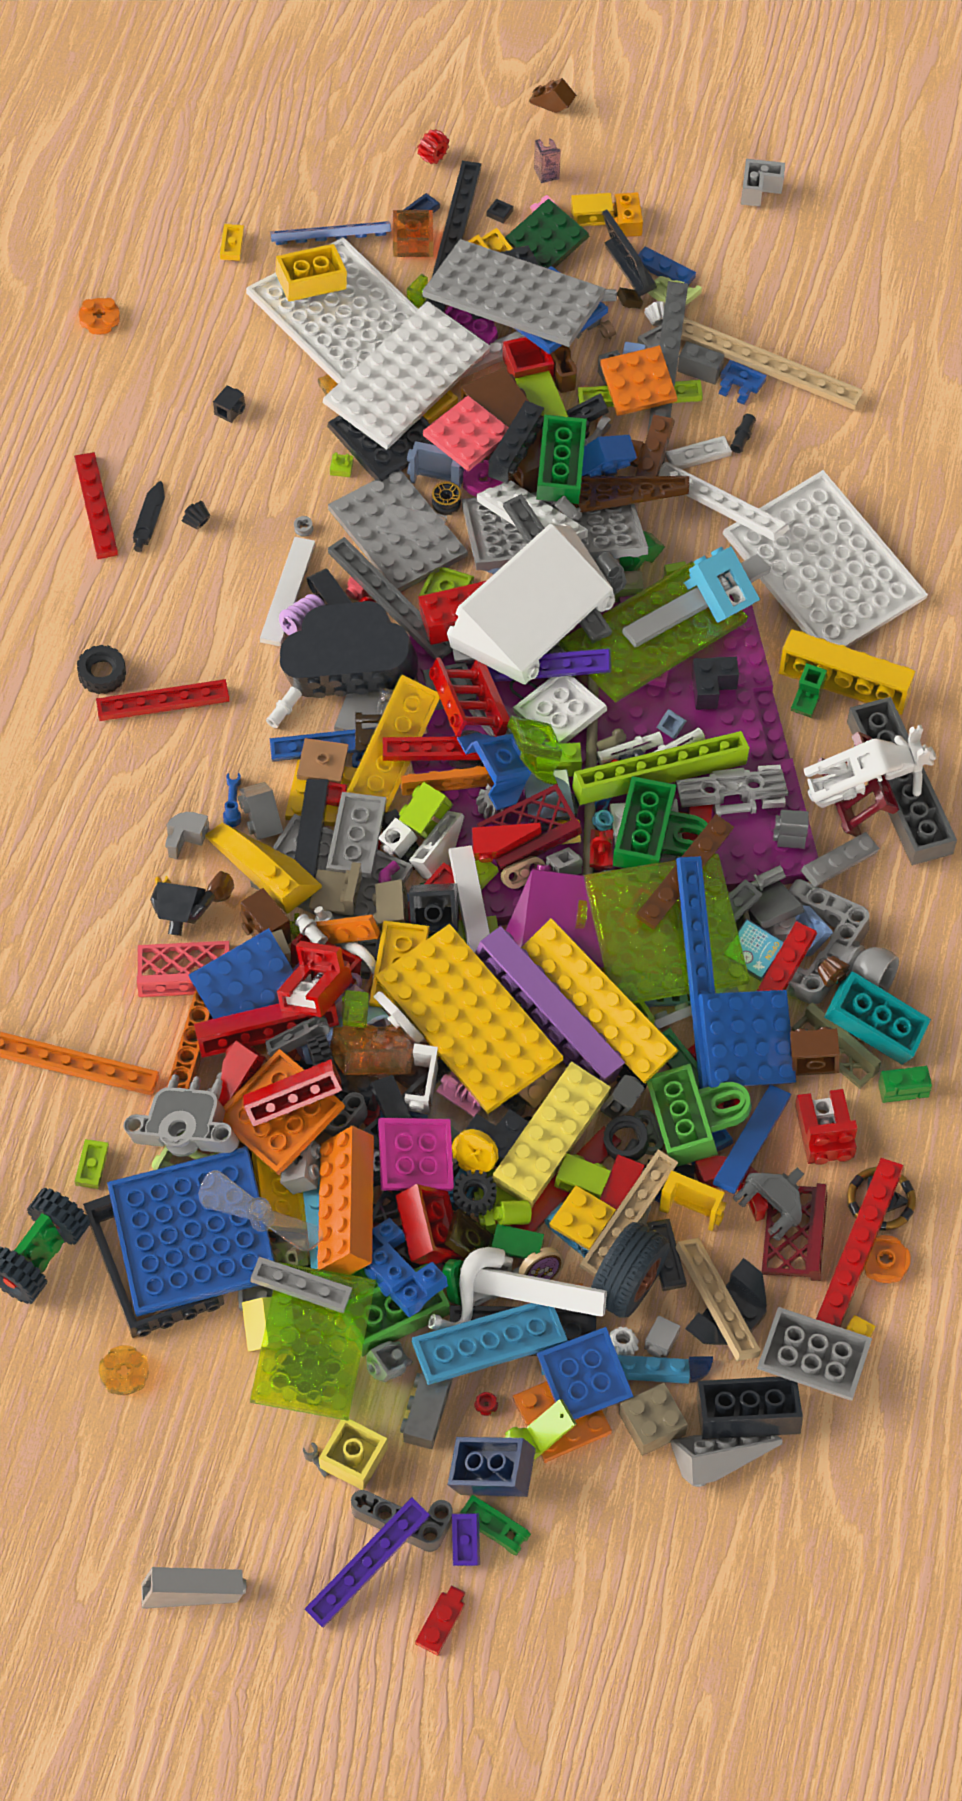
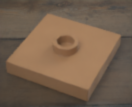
[297,738,349,784]

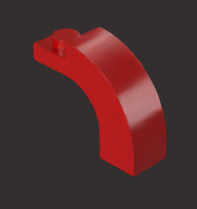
[695,1156,768,1222]

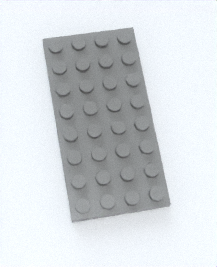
[423,239,606,347]

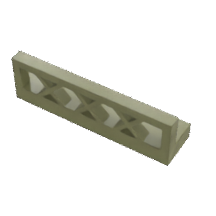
[791,1002,881,1089]

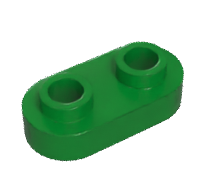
[442,1259,464,1306]

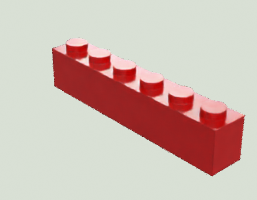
[194,1003,339,1058]

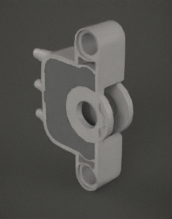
[123,1074,239,1157]

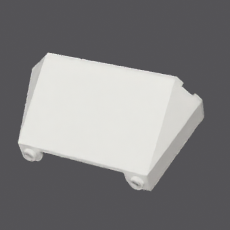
[447,523,615,684]

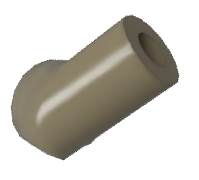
[596,728,626,751]

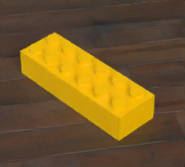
[779,629,916,715]

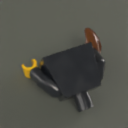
[150,871,234,936]

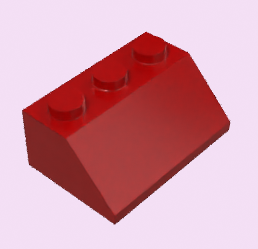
[396,1184,462,1265]

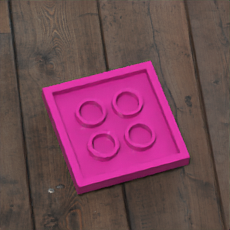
[378,1118,454,1191]

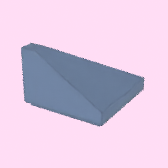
[656,709,687,739]

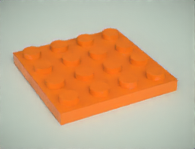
[222,1049,346,1175]

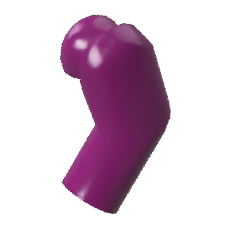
[378,861,400,883]

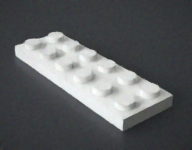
[477,481,588,540]

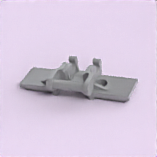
[676,768,788,817]

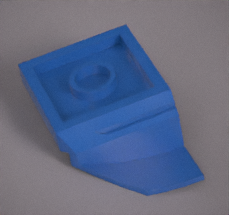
[457,732,533,810]

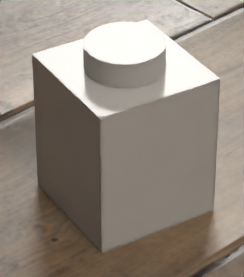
[644,1315,680,1358]

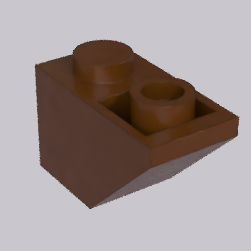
[529,78,577,113]

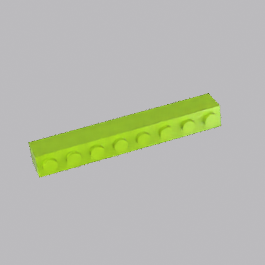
[572,731,750,805]

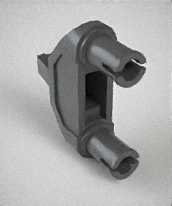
[733,1167,804,1241]

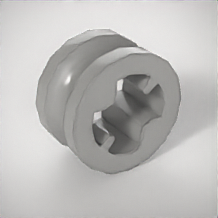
[294,516,313,537]

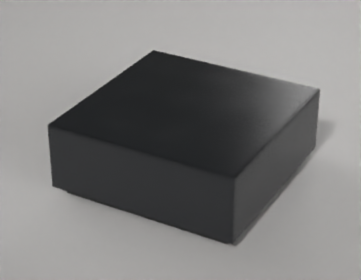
[487,199,514,224]

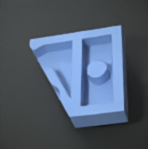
[795,906,833,956]

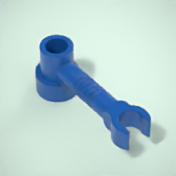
[223,773,241,827]

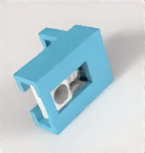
[684,546,760,623]

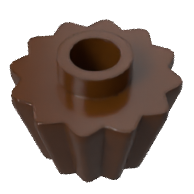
[818,956,850,988]

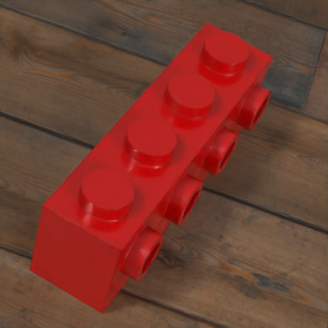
[243,1059,342,1127]

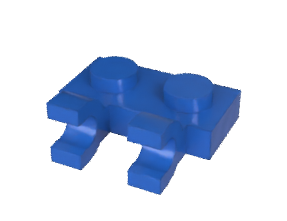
[719,360,767,405]

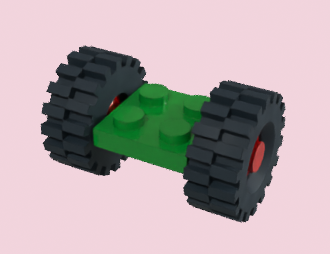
[0,1188,91,1304]

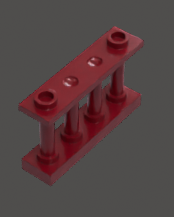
[818,732,900,837]

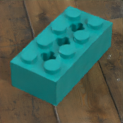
[824,972,931,1065]

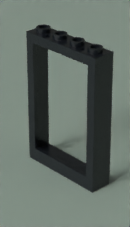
[83,1194,224,1338]

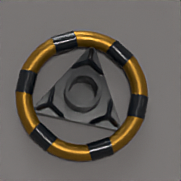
[847,1167,916,1231]

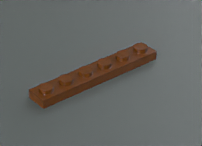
[636,814,734,930]

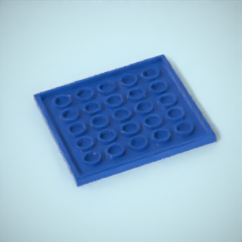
[107,1146,275,1317]

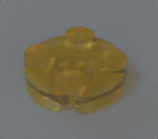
[99,1345,149,1395]

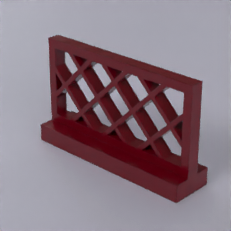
[476,784,582,873]
[761,1183,828,1281]

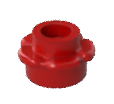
[474,1392,499,1416]

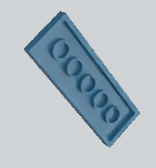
[412,1303,568,1385]

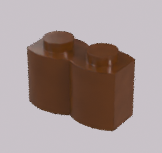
[550,345,577,393]

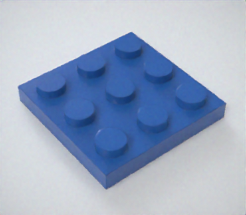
[537,1327,634,1420]

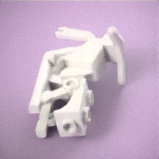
[804,725,937,808]

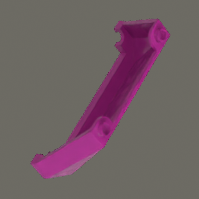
[505,864,682,975]

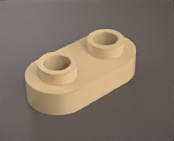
[501,856,545,889]

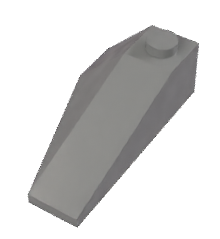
[671,1435,782,1487]

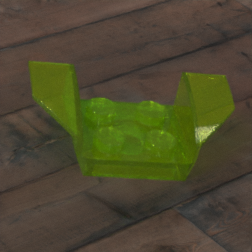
[507,716,563,785]

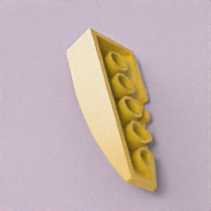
[205,822,322,914]

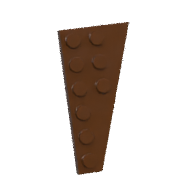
[560,476,689,515]

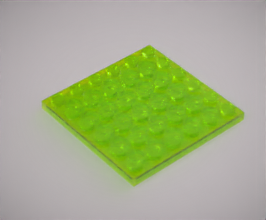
[584,854,750,1003]

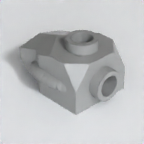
[366,1341,413,1382]

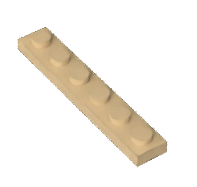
[579,1149,678,1276]
[675,1238,761,1361]

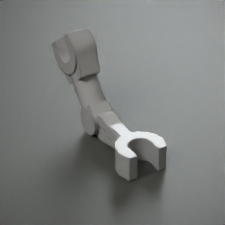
[584,415,611,446]

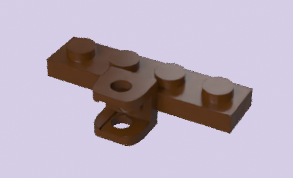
[630,415,675,476]

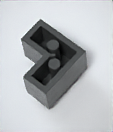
[238,782,283,840]

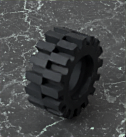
[306,1034,336,1068]
[453,1170,497,1217]

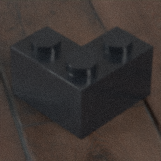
[691,656,739,710]
[465,1109,529,1167]

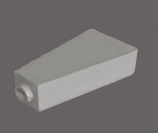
[141,1567,247,1609]

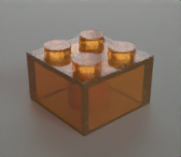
[393,210,433,257]

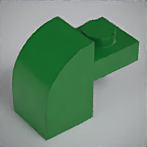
[619,531,665,571]
[791,663,827,718]

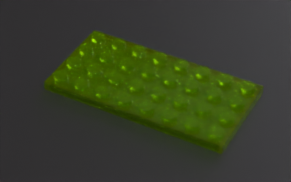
[559,561,748,703]

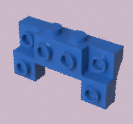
[363,1218,448,1318]

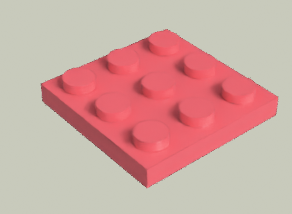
[423,396,509,471]

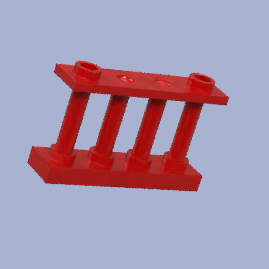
[429,658,511,736]

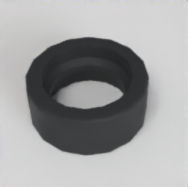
[603,1115,649,1161]

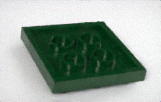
[505,198,590,269]

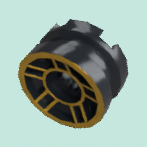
[432,482,461,515]

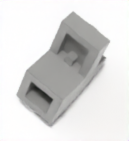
[165,812,209,859]

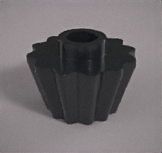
[181,500,211,530]

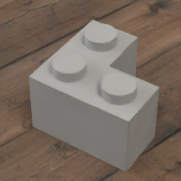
[741,159,785,207]

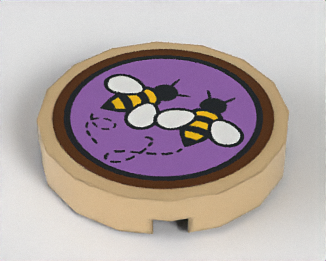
[518,1247,564,1280]

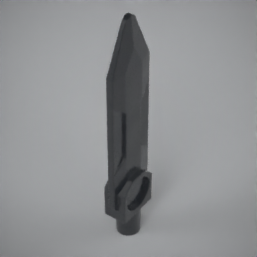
[133,481,165,552]

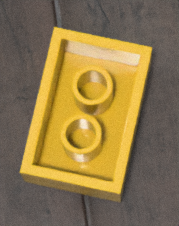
[276,244,347,302]

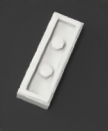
[666,436,732,469]

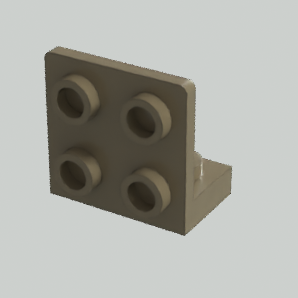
[309,862,362,916]

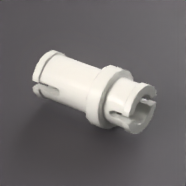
[295,914,328,944]

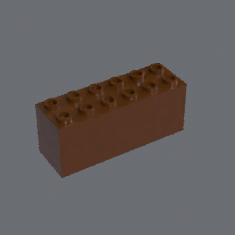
[461,368,543,493]

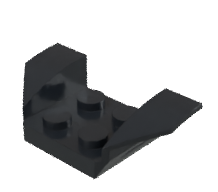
[685,1258,767,1345]

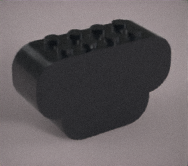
[280,601,418,698]

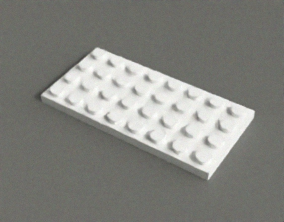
[323,301,491,450]

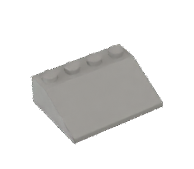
[757,1307,872,1401]

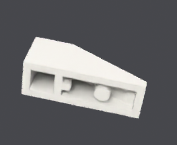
[409,811,464,879]

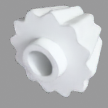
[644,301,665,326]
[610,1326,639,1356]

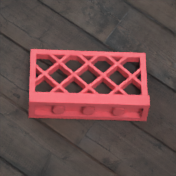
[137,941,230,997]

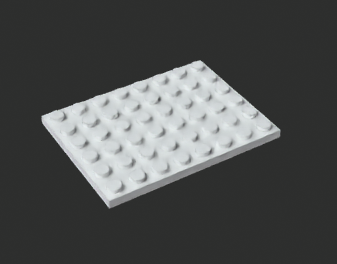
[246,237,418,384]
[723,470,928,648]

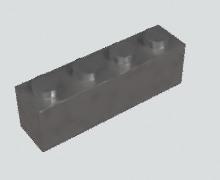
[400,1371,453,1449]

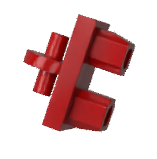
[589,829,613,871]

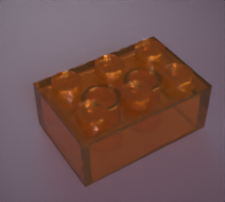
[330,1025,414,1075]

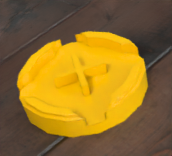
[451,1129,498,1175]

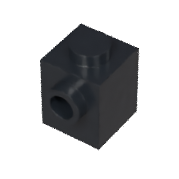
[213,385,246,423]

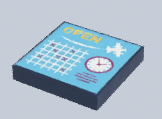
[722,919,784,982]

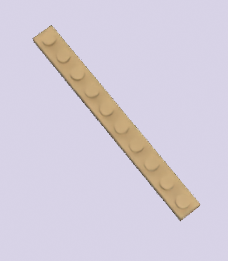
[681,317,863,410]

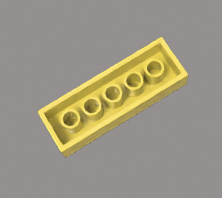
[492,1062,611,1208]

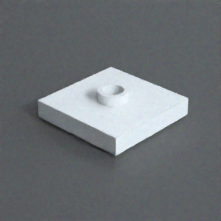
[373,991,424,1044]

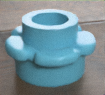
[592,810,614,831]

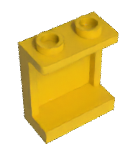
[659,1170,727,1232]

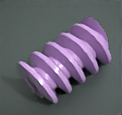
[279,594,325,635]

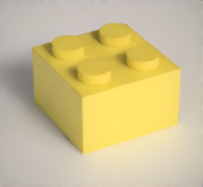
[319,1416,388,1490]

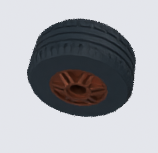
[591,1222,670,1318]

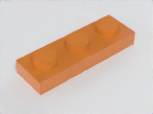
[316,915,381,944]

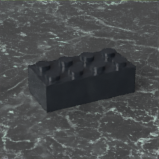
[696,1376,803,1439]

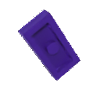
[452,1513,480,1566]

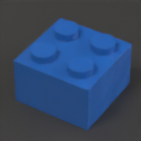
[582,434,637,477]

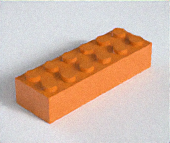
[317,1126,374,1280]

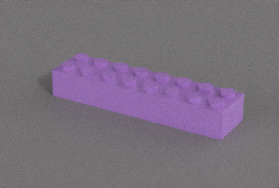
[475,926,625,1085]

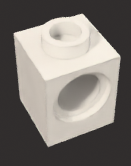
[378,818,418,859]

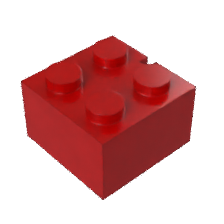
[503,337,554,379]

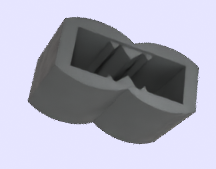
[773,810,809,849]

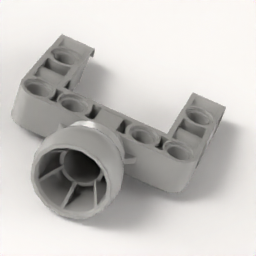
[740,879,899,1004]

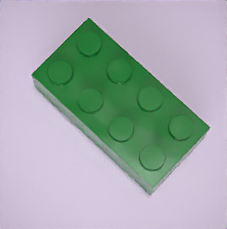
[536,415,587,504]

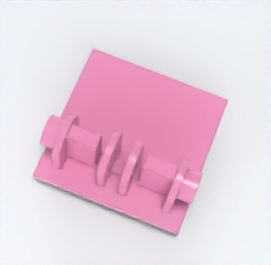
[436,1072,482,1117]

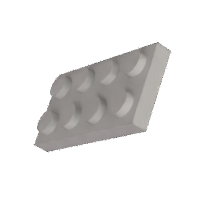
[326,792,387,878]

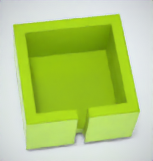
[399,782,453,839]

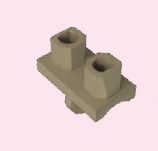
[271,1240,311,1266]

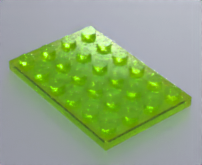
[250,1262,376,1421]

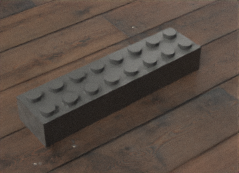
[847,697,957,866]

